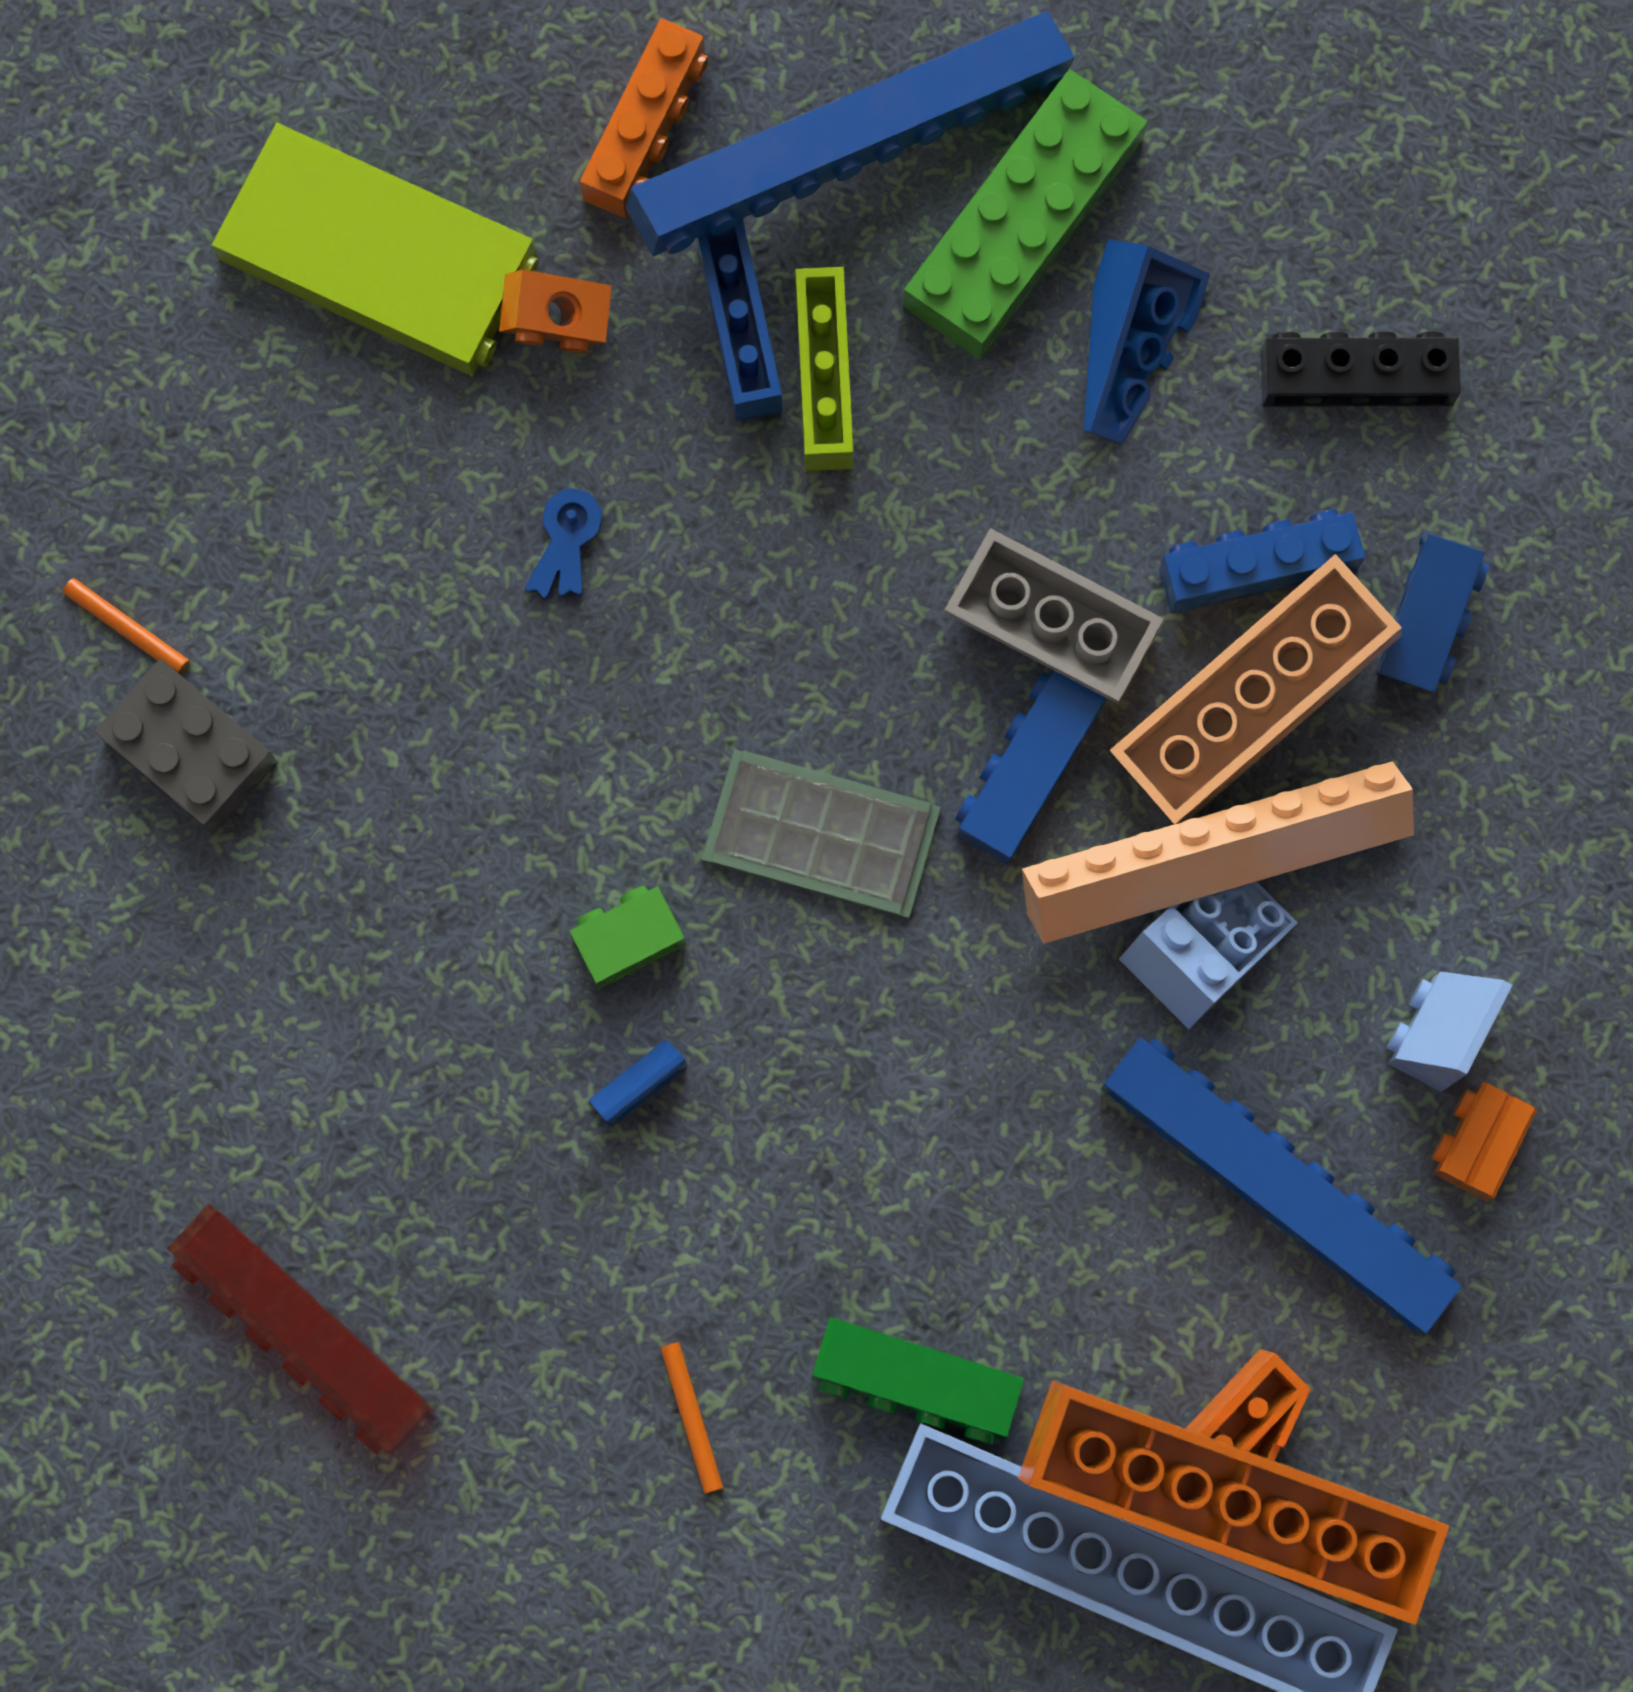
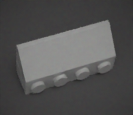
[944,528,1163,704]

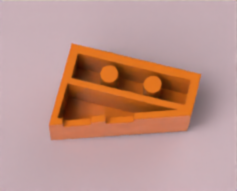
[1185,1349,1311,1461]

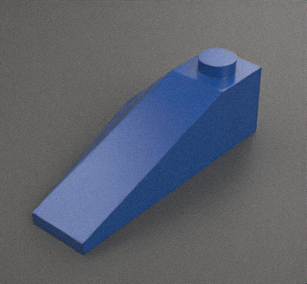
[1084,239,1210,444]

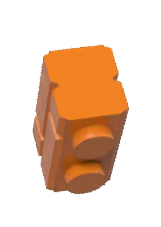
[1431,1082,1537,1202]

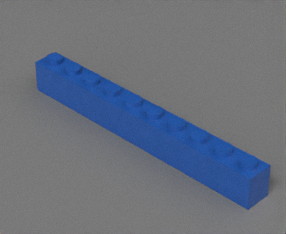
[626,10,1075,257]

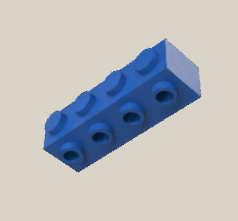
[1159,509,1365,614]

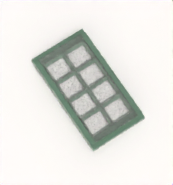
[701,749,941,920]

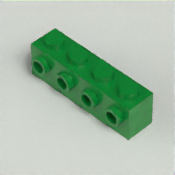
[811,1317,1025,1446]

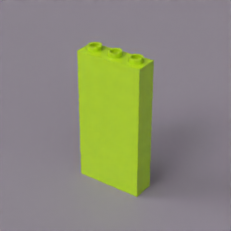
[211,123,539,377]

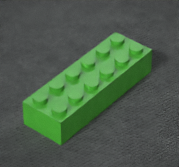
[902,68,1148,360]

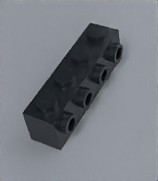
[1261,331,1461,407]

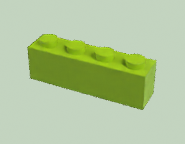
[795,267,853,471]

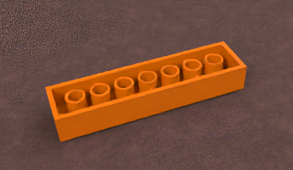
[1017,1380,1449,1625]

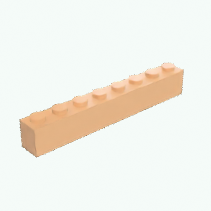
[1022,761,1414,944]

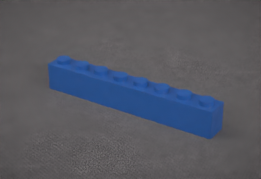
[1101,1037,1462,1336]

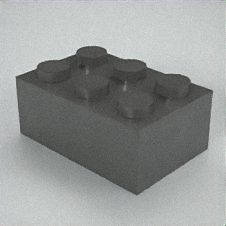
[94,658,278,835]

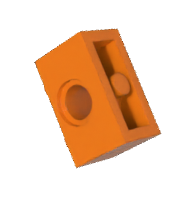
[499,269,612,353]

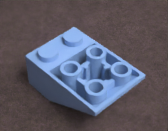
[1119,882,1298,1029]

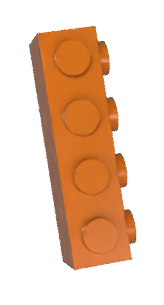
[580,18,709,219]

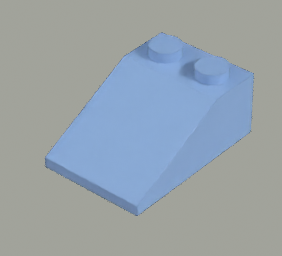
[1387,971,1513,1092]

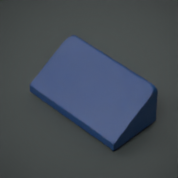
[589,1040,687,1127]

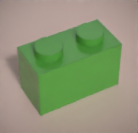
[569,886,686,990]

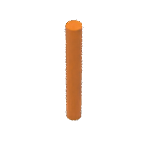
[63,578,190,675]
[660,1342,723,1494]

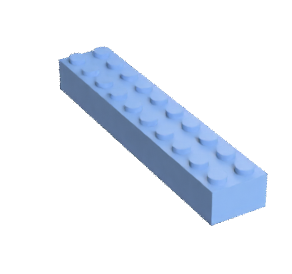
[880,1423,1398,1692]

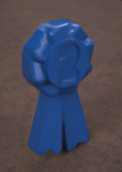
[525,488,602,600]

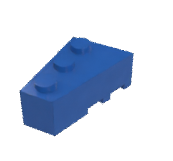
[1377,531,1489,692]

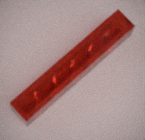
[167,1203,435,1455]

